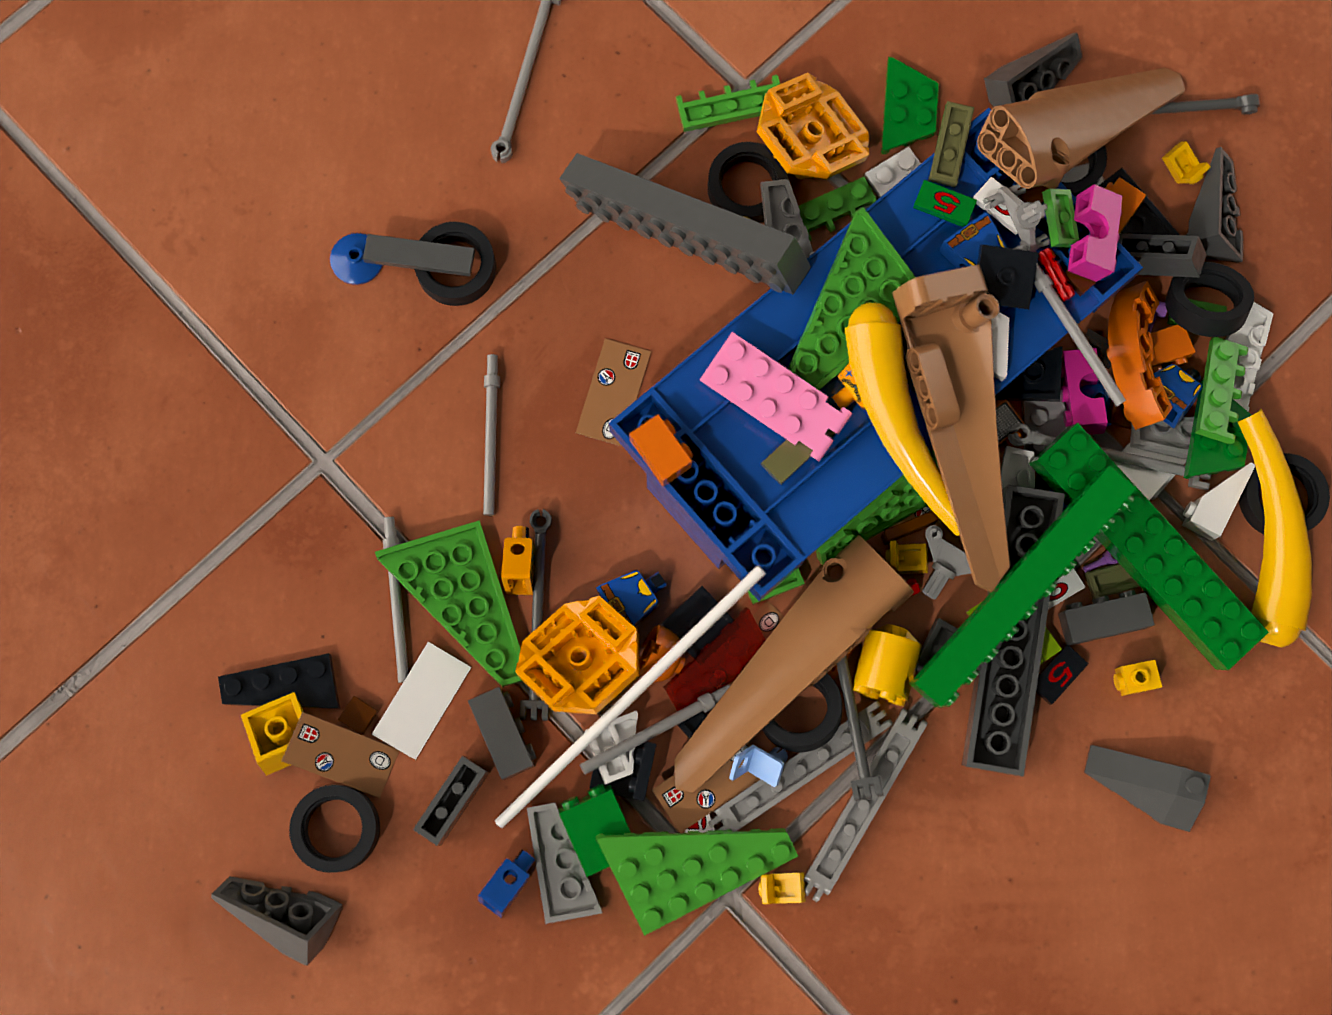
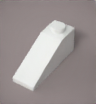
[1182,463,1255,541]

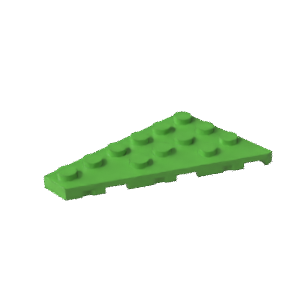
[788,207,916,390]
[816,450,939,566]
[375,520,522,688]
[596,828,798,936]

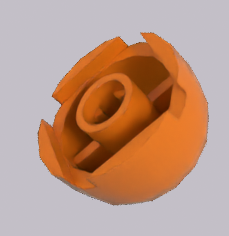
[639,624,685,682]

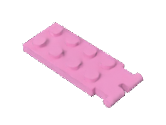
[700,332,853,462]

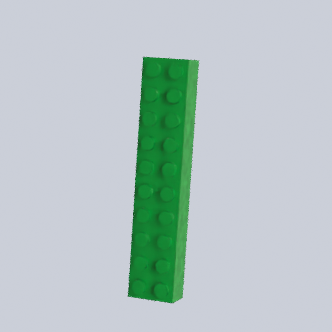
[1028,423,1269,671]
[909,465,1137,708]

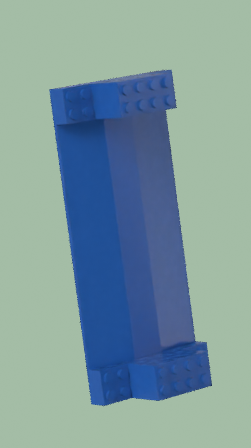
[609,108,1143,601]

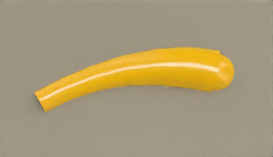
[845,303,960,536]
[1238,409,1312,648]

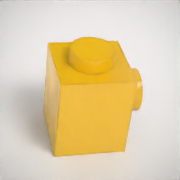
[1113,660,1162,696]

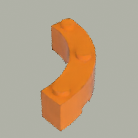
[1107,281,1173,430]

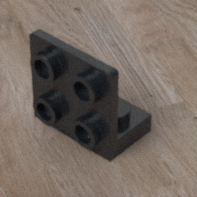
[589,741,657,802]

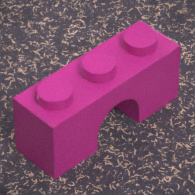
[1068,184,1122,282]
[1060,348,1108,435]

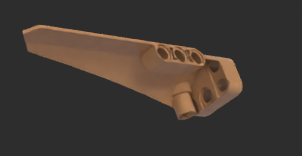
[977,68,1185,189]
[892,265,1010,592]
[674,535,914,793]

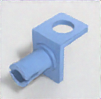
[729,745,788,787]

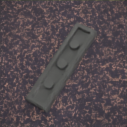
[363,234,475,277]

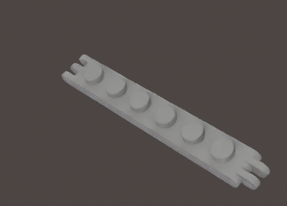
[708,700,894,832]
[804,708,928,902]

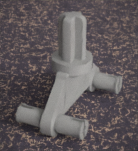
[983,184,1050,252]
[922,525,971,599]

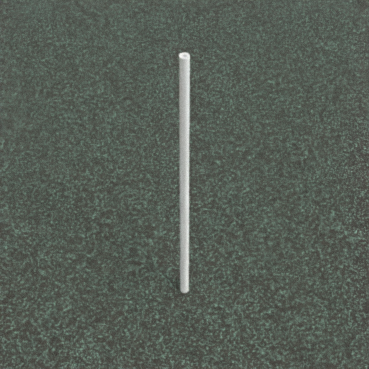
[495,565,766,828]

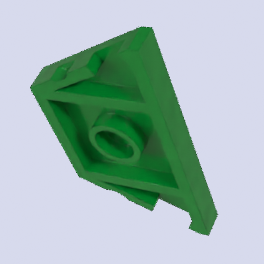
[881,57,939,154]
[1183,380,1251,479]

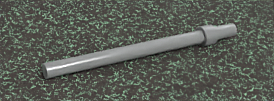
[1034,263,1126,407]
[483,354,500,516]
[383,517,409,683]
[580,685,730,774]

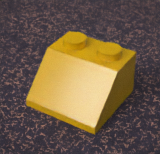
[241,692,304,776]

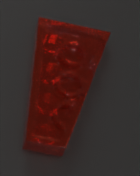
[663,607,766,712]

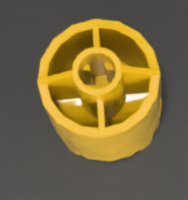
[853,624,922,706]

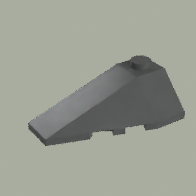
[984,33,1082,107]
[1186,147,1243,263]
[1084,745,1211,832]
[211,876,342,966]

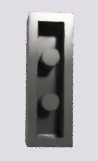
[1118,234,1207,277]
[1058,590,1155,646]
[468,687,537,780]
[413,756,489,846]

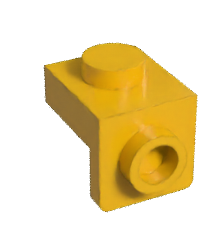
[1162,141,1210,184]
[886,541,928,575]
[759,873,806,904]

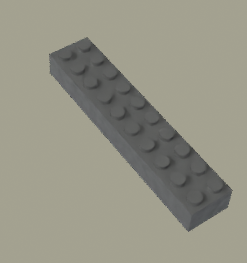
[559,153,811,295]
[962,485,1065,777]

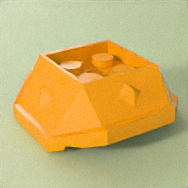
[756,72,869,179]
[515,596,639,714]

